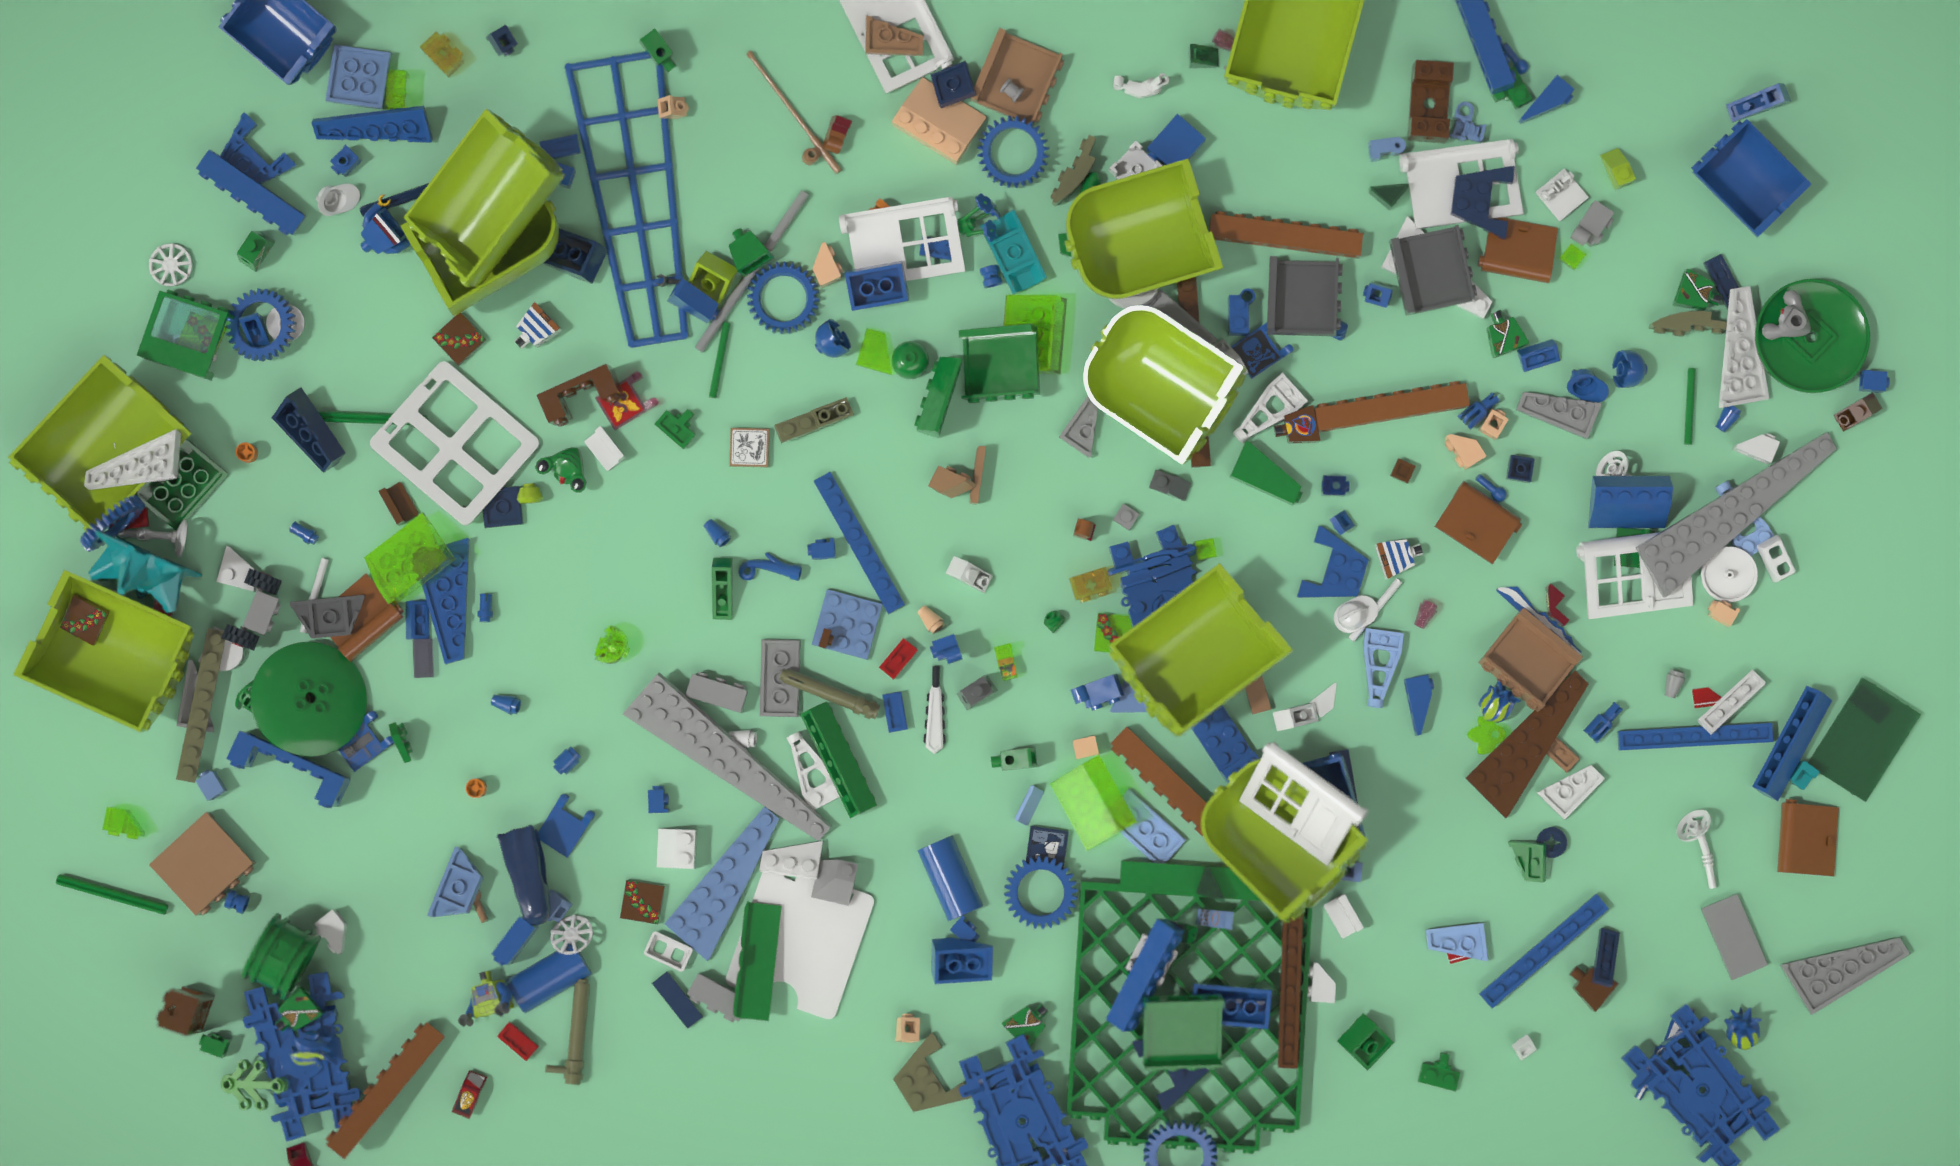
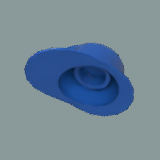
[1567,369,1609,403]

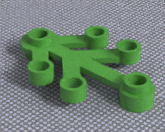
[221,1059,289,1111]

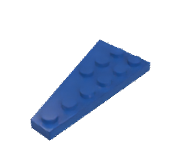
[413,538,469,665]

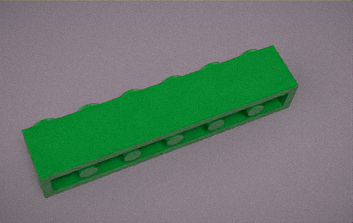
[800,701,877,818]

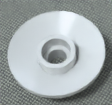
[266,304,305,342]

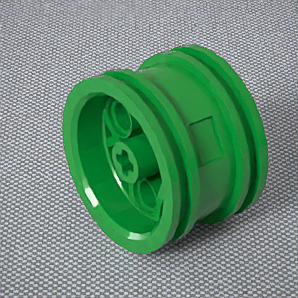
[241,912,321,1001]

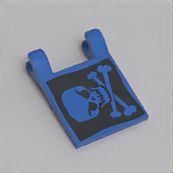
[1231,322,1293,379]

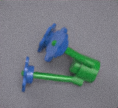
[957,193,1000,242]

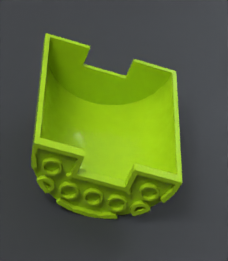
[1224,0,1364,110]
[403,109,565,287]
[8,354,191,532]
[1109,563,1293,737]
[13,570,195,733]

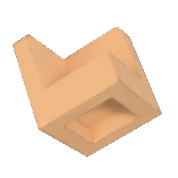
[1073,735,1099,760]

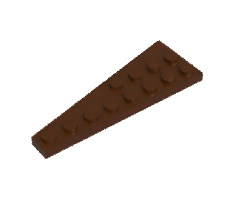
[1465,671,1589,819]

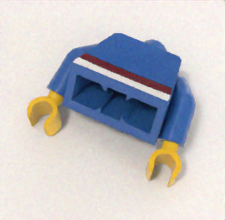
[361,194,411,254]

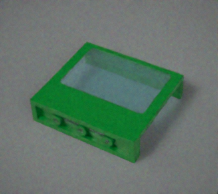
[137,289,235,381]

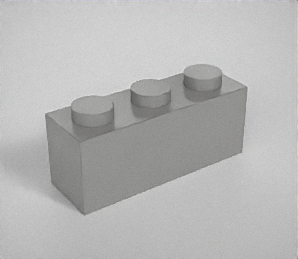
[685,672,748,713]
[687,973,741,1023]

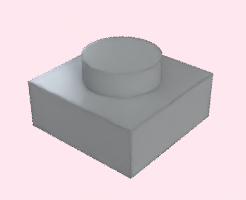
[1113,504,1139,530]

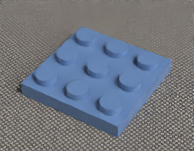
[325,45,391,110]
[812,589,882,660]

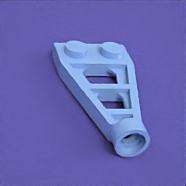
[1715,480,1774,556]
[1363,628,1404,708]

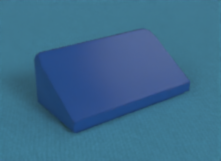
[1517,339,1560,372]
[405,601,429,640]

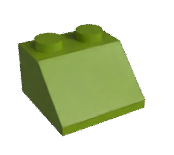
[689,251,738,308]

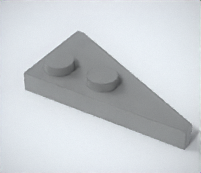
[1059,396,1098,458]
[176,660,214,733]

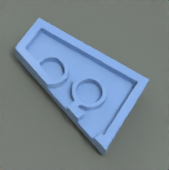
[1425,923,1488,961]

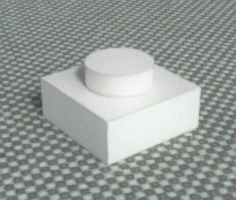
[1511,1035,1537,1061]

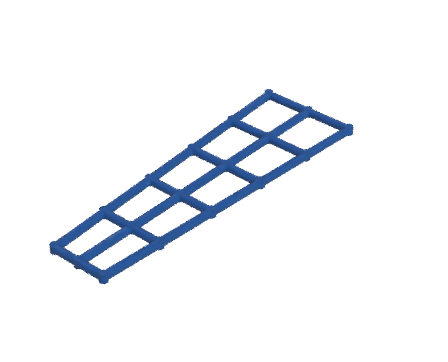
[564,49,689,348]

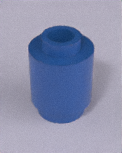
[553,746,581,775]

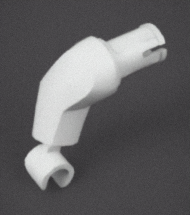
[1113,73,1169,99]

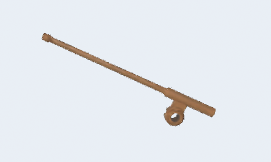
[746,50,842,174]

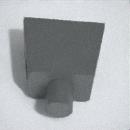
[957,675,998,710]

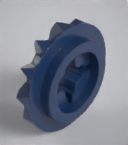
[1536,827,1567,858]

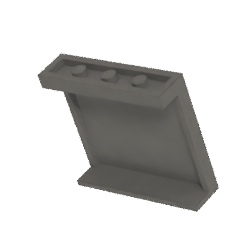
[1389,225,1477,316]
[1267,256,1343,336]

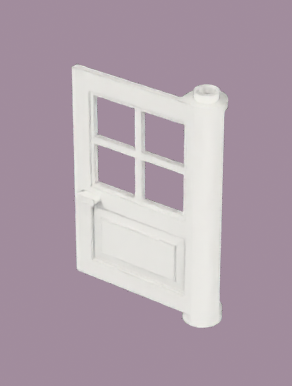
[839,0,954,94]
[1399,139,1523,229]
[839,197,965,281]
[1576,532,1693,619]
[1239,742,1369,866]

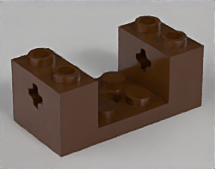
[1407,60,1454,144]
[536,364,625,427]
[156,986,215,1036]

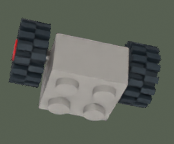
[221,568,282,651]

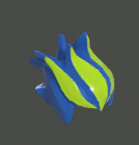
[1478,681,1521,723]
[1724,1007,1761,1050]
[289,1029,333,1069]

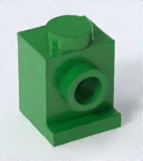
[199,1033,232,1058]

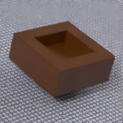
[1390,458,1416,484]
[818,628,834,649]

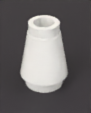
[728,730,757,749]

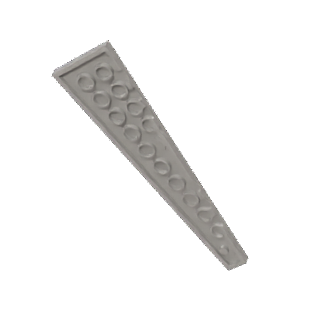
[1635,432,1836,598]
[623,672,832,841]

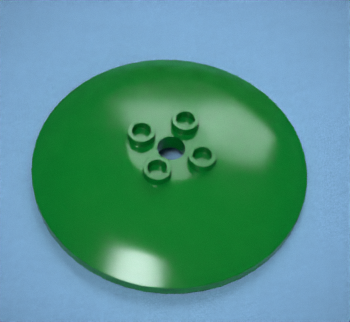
[1755,279,1870,393]
[250,642,367,757]

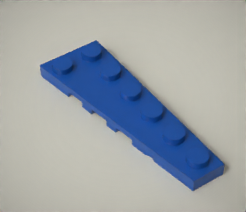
[312,106,433,143]

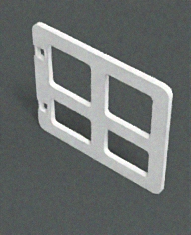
[370,361,539,526]

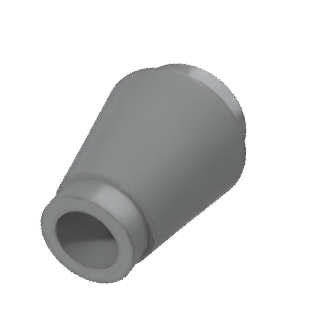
[1664,669,1686,698]

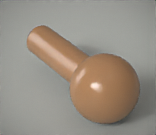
[473,890,488,923]

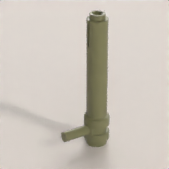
[779,668,880,719]
[545,979,590,1085]

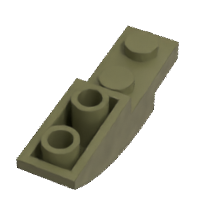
[1050,135,1096,206]
[1649,311,1727,337]
[774,397,854,443]

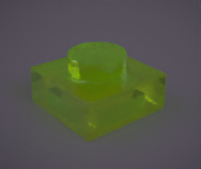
[1559,243,1586,271]
[1194,538,1217,561]

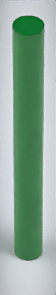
[709,322,731,399]
[1684,368,1696,445]

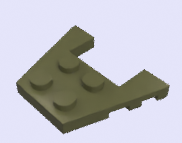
[893,1032,972,1112]

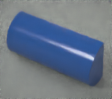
[917,835,983,921]
[506,943,592,1013]
[1192,983,1272,1029]

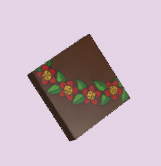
[432,313,486,366]
[60,594,109,646]
[620,880,665,924]

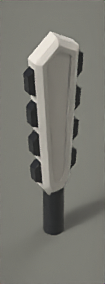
[923,666,945,754]

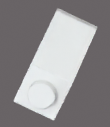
[1732,433,1780,465]
[1273,703,1319,731]

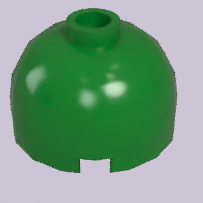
[891,341,929,379]

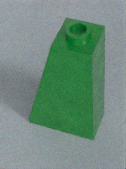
[1230,441,1303,505]

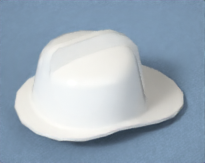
[315,183,360,216]
[1334,595,1378,633]

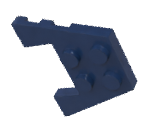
[1450,166,1515,240]
[1132,1040,1209,1111]

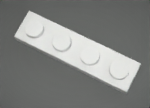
[1698,669,1766,735]

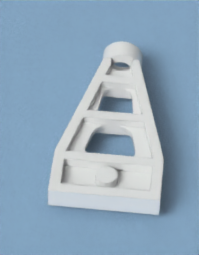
[1233,373,1308,443]
[786,731,840,810]

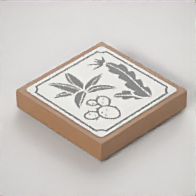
[730,428,769,467]

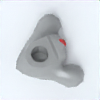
[1762,290,1811,340]

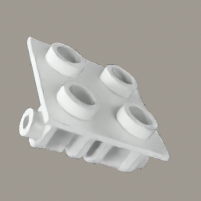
[1535,168,1589,222]

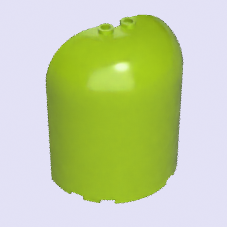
[1065,159,1223,299]
[401,200,559,316]
[1084,306,1246,465]
[1201,759,1368,923]

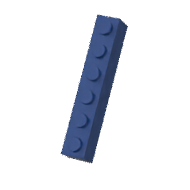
[1455,0,1516,95]
[196,150,306,236]
[1752,686,1832,801]
[1106,919,1184,1032]

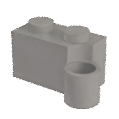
[1570,200,1614,247]

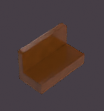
[378,482,419,526]

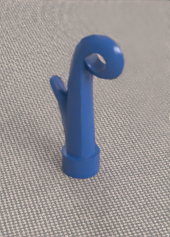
[738,552,802,581]

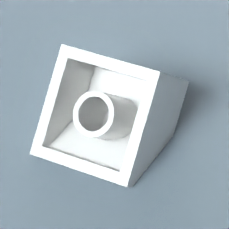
[657,829,697,869]

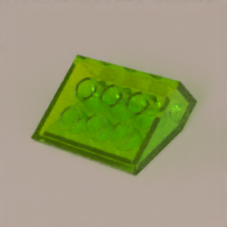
[1003,295,1067,375]
[364,512,455,604]
[1050,755,1137,851]

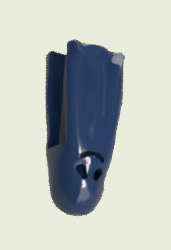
[497,825,551,925]

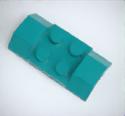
[980,210,1047,294]

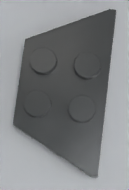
[290,595,365,639]

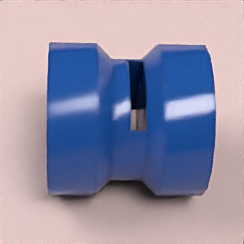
[979,265,1002,288]
[224,890,250,914]

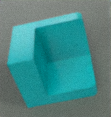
[1789,761,1820,790]

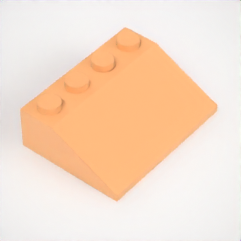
[892,77,987,165]

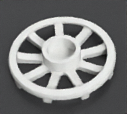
[149,243,192,286]
[551,915,593,954]

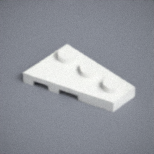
[1536,765,1605,820]
[759,841,823,880]

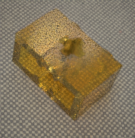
[420,32,464,77]
[1068,567,1112,603]

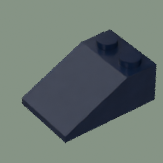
[543,228,608,284]

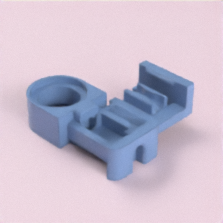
[1449,102,1486,143]

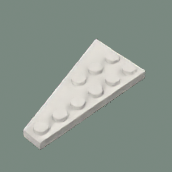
[1719,286,1769,408]
[84,429,181,490]

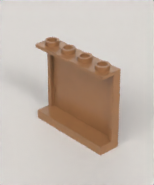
[970,28,1065,126]
[1478,608,1583,712]
[149,812,256,916]

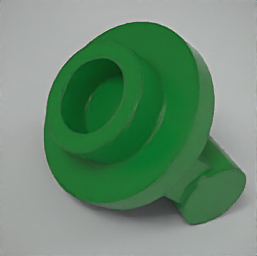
[1044,611,1066,633]

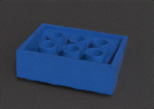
[1588,476,1673,528]

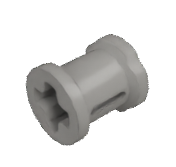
[999,78,1025,103]

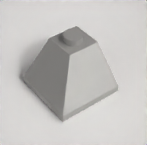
[811,860,858,906]

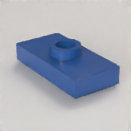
[539,134,581,159]
[919,236,952,261]
[882,692,908,733]

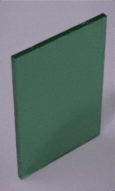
[1808,677,1921,802]

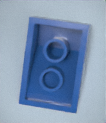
[931,938,993,984]

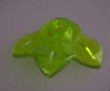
[1467,716,1506,755]

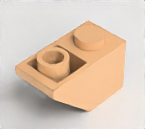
[812,242,843,288]
[1444,434,1486,470]

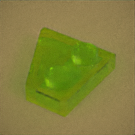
[856,328,892,375]

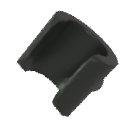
[656,274,680,287]

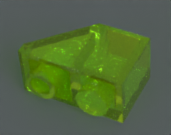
[102,807,145,840]

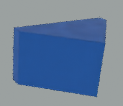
[239,313,270,347]

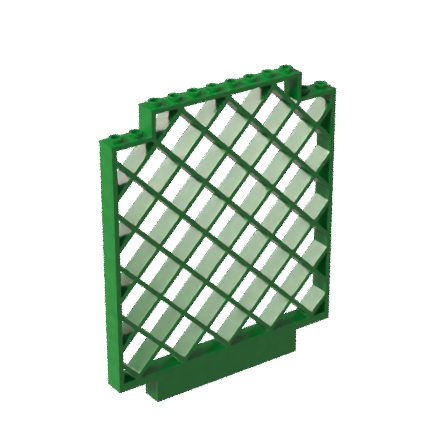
[1066,861,1312,1154]

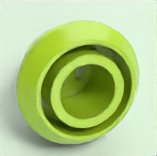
[517,483,543,504]

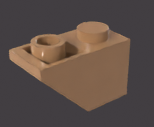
[928,466,976,499]

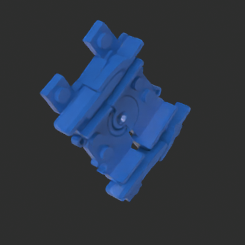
[1108,525,1197,627]
[243,972,362,1142]
[1621,1004,1780,1166]
[959,1034,1088,1166]

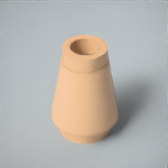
[917,605,945,634]

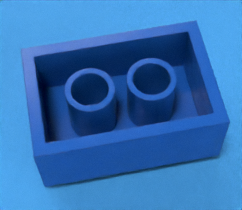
[845,261,909,311]

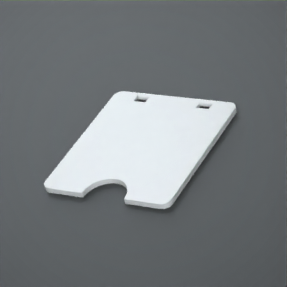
[726,872,874,1019]

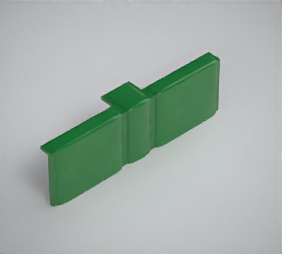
[733,901,782,1021]

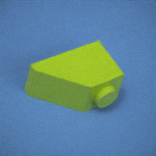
[1600,148,1636,190]

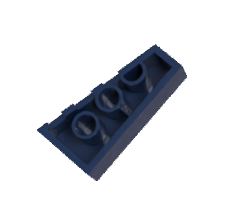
[272,387,346,473]

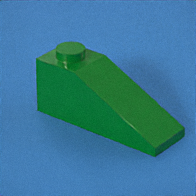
[712,558,733,620]

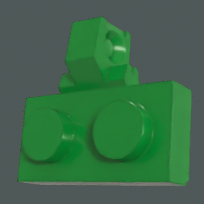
[1492,66,1533,109]
[654,409,696,449]
[389,722,413,763]
[1418,1053,1460,1092]

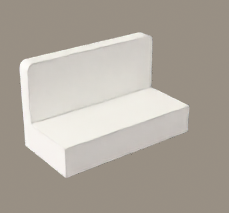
[585,426,625,471]
[1324,894,1364,938]

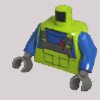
[458,970,514,1027]

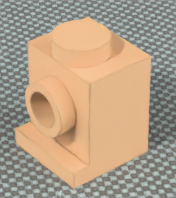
[657,95,689,119]
[1478,409,1509,441]
[1708,600,1740,627]
[895,1014,920,1043]

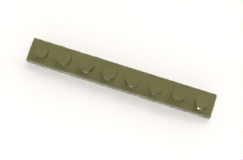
[176,628,225,783]

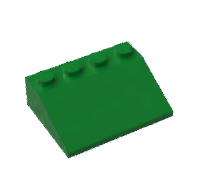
[914,357,962,438]
[135,438,228,531]

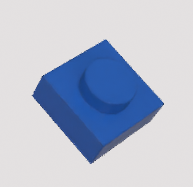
[1329,510,1355,535]

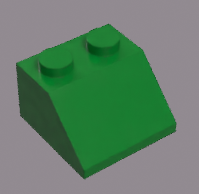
[1337,1013,1394,1071]

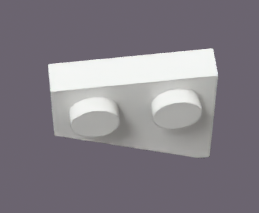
[216,546,257,592]

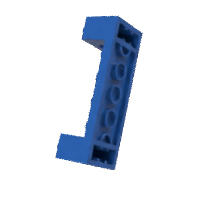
[1191,705,1259,784]
[226,731,351,809]

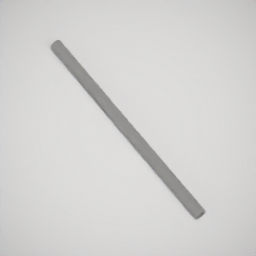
[695,190,809,353]

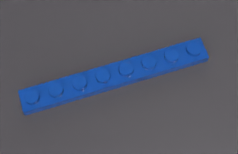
[814,472,905,614]
[1617,723,1773,751]
[1479,894,1609,1009]

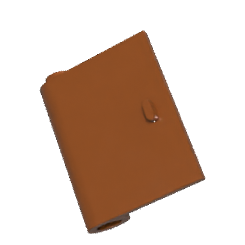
[1478,218,1558,283]
[1434,481,1522,564]
[330,573,404,662]
[1777,799,1839,877]

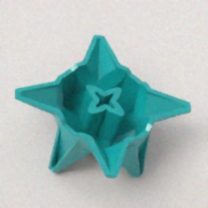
[88,531,203,613]

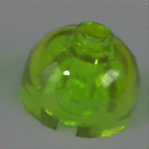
[594,625,630,664]

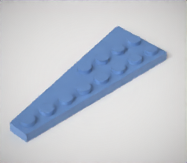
[665,806,779,961]

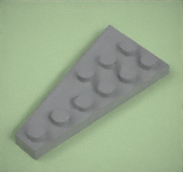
[1780,938,1910,1015]

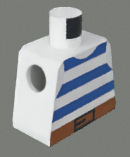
[514,302,562,349]
[1375,539,1423,580]

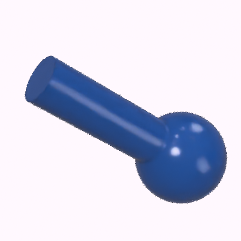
[1501,42,1529,74]
[1475,474,1507,502]

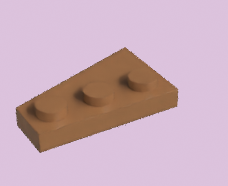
[865,15,923,56]

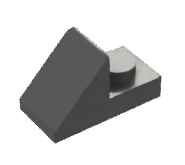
[1149,470,1191,501]

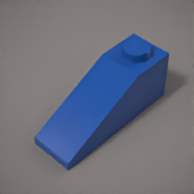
[1518,75,1575,124]
[1726,83,1791,122]
[1404,675,1434,736]

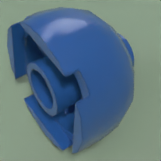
[815,319,851,358]
[1612,350,1647,388]

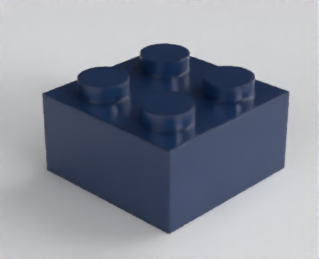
[1506,455,1535,483]

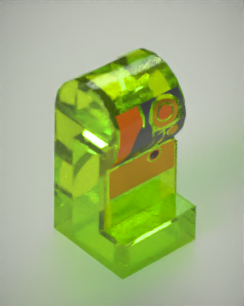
[994,643,1018,681]

